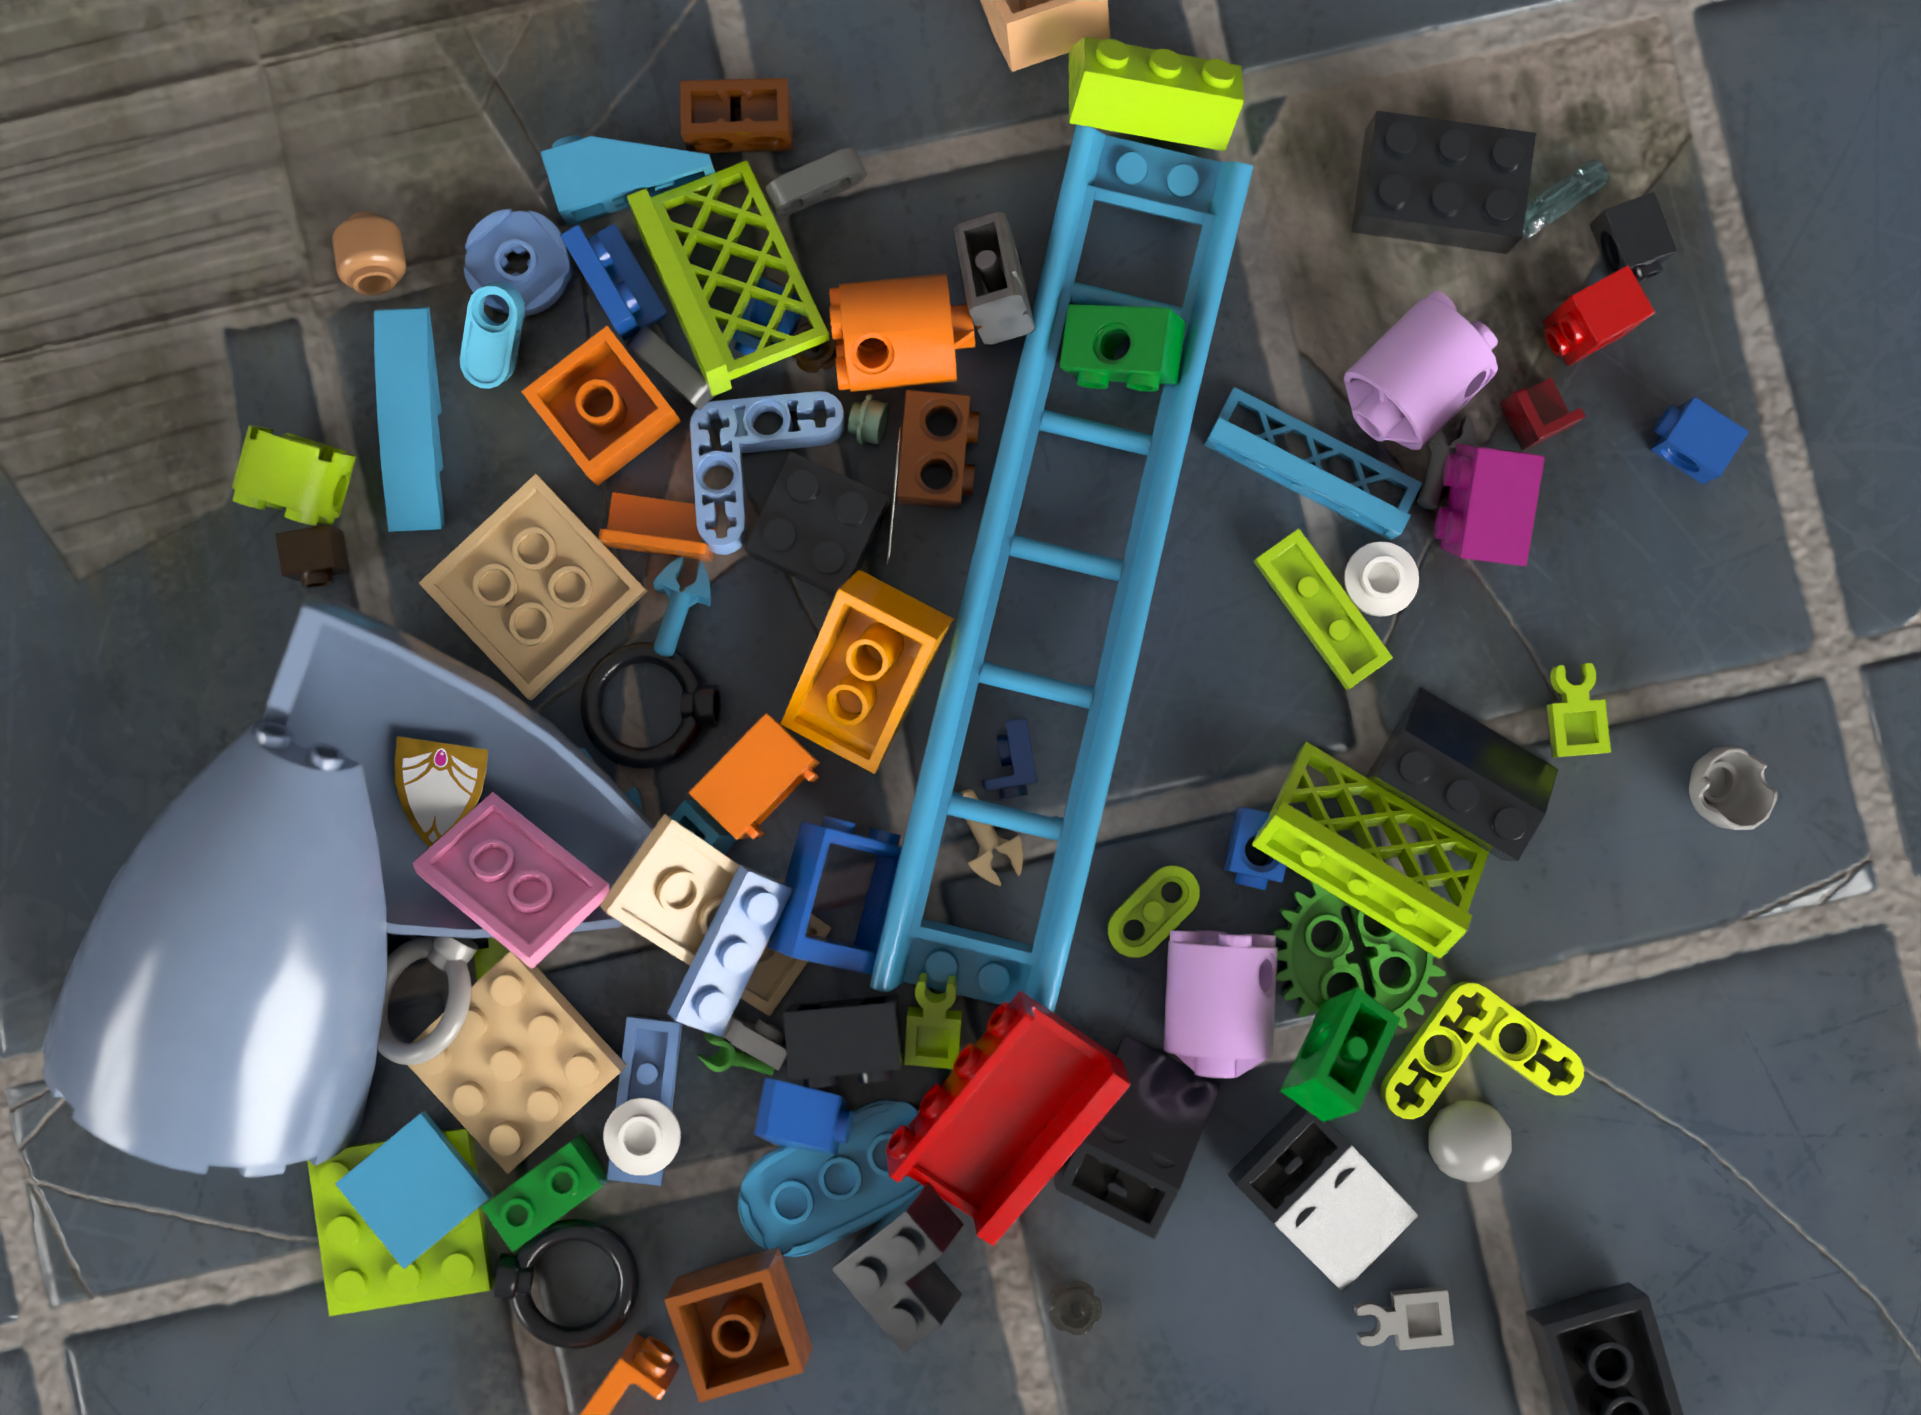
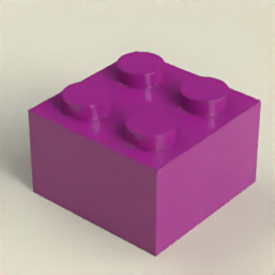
[1435,443,1545,566]

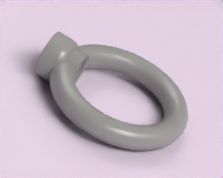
[377,936,478,1065]

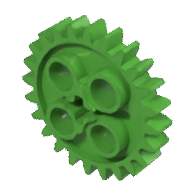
[1271,880,1448,1029]

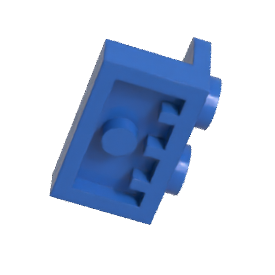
[560,225,667,341]

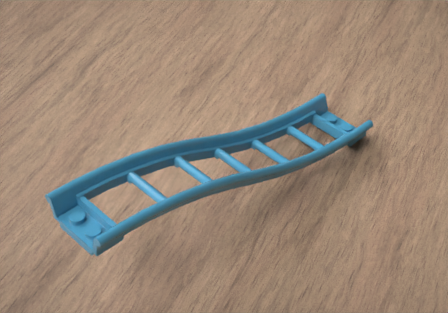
[870,125,1254,1013]

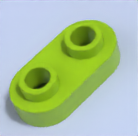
[1106,865,1200,958]

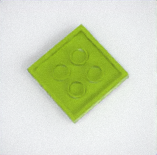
[307,1127,495,1316]

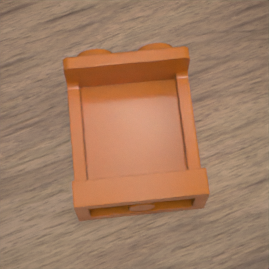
[579,1333,680,1415]

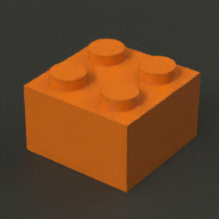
[521,326,681,486]

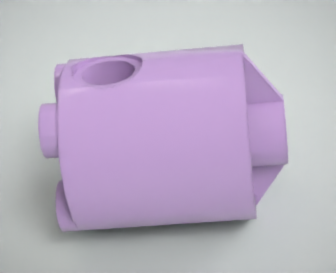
[1344,290,1498,450]
[1163,930,1278,1078]

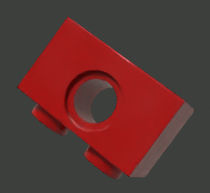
[1542,265,1655,367]

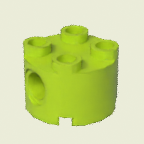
[232,425,357,526]

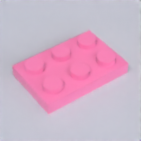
[413,792,610,969]

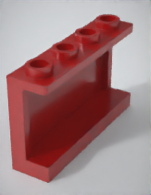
[886,990,1131,1247]

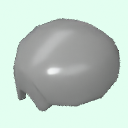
[1689,746,1778,830]
[1428,1100,1512,1182]

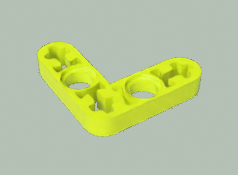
[1380,981,1584,1119]

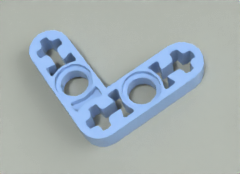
[690,391,845,555]

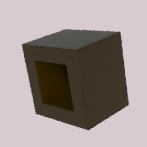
[275,524,350,588]

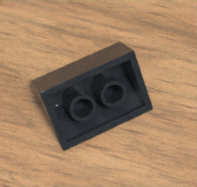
[1366,687,1558,861]

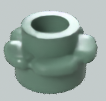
[848,394,889,446]

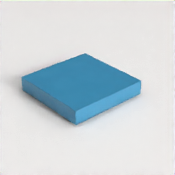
[335,1111,493,1269]

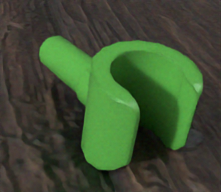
[697,1032,775,1076]

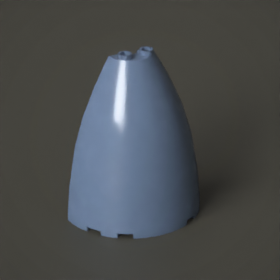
[262,591,655,938]
[41,720,387,1177]

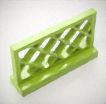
[627,160,830,397]
[1252,742,1489,959]

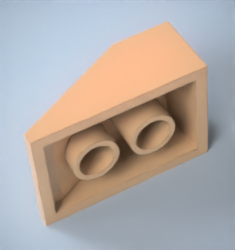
[980,0,1110,72]

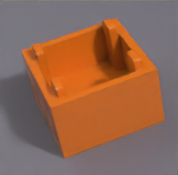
[689,713,820,839]

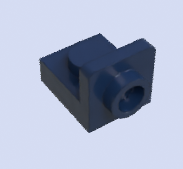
[982,718,1037,800]

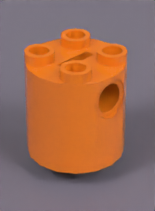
[829,273,975,392]

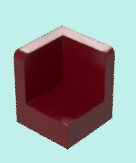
[1499,377,1586,450]

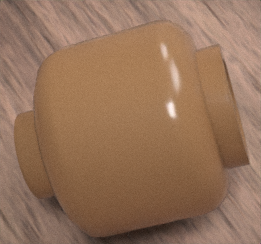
[332,212,407,295]

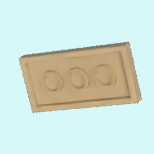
[599,814,831,1017]

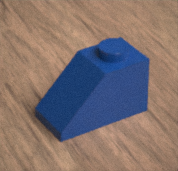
[754,1078,853,1155]

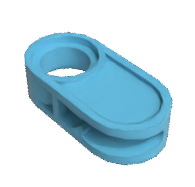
[460,281,525,389]

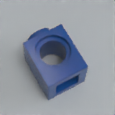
[1650,397,1749,484]
[1223,807,1286,890]

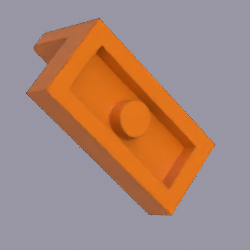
[598,492,720,562]

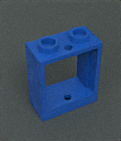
[768,815,902,975]

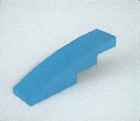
[374,307,446,532]

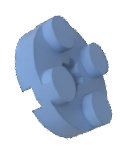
[463,209,573,318]

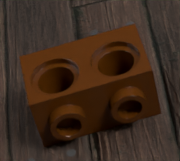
[680,78,793,153]
[897,390,980,510]

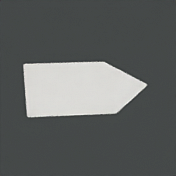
[887,429,900,564]

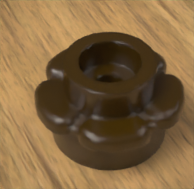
[792,322,837,373]

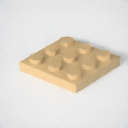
[419,474,648,700]
[408,951,627,1174]

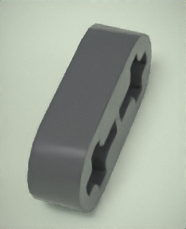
[765,148,867,216]
[626,325,715,411]

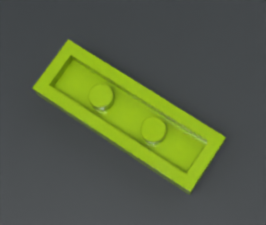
[1253,528,1393,690]

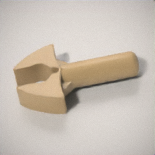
[960,789,1023,886]

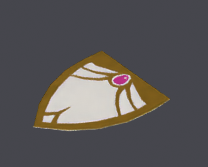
[394,736,488,848]

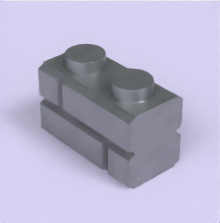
[953,212,1035,345]

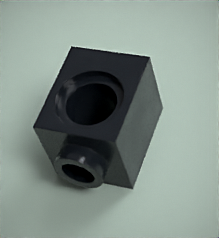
[1589,192,1677,282]

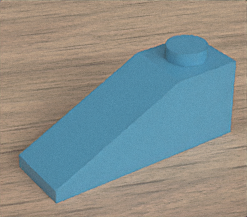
[540,135,715,227]

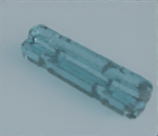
[1523,159,1610,238]

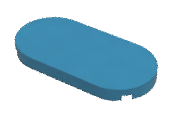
[738,1098,924,1257]

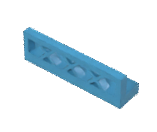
[1204,387,1422,541]

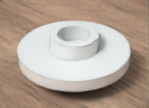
[1343,542,1419,616]
[603,1097,681,1176]

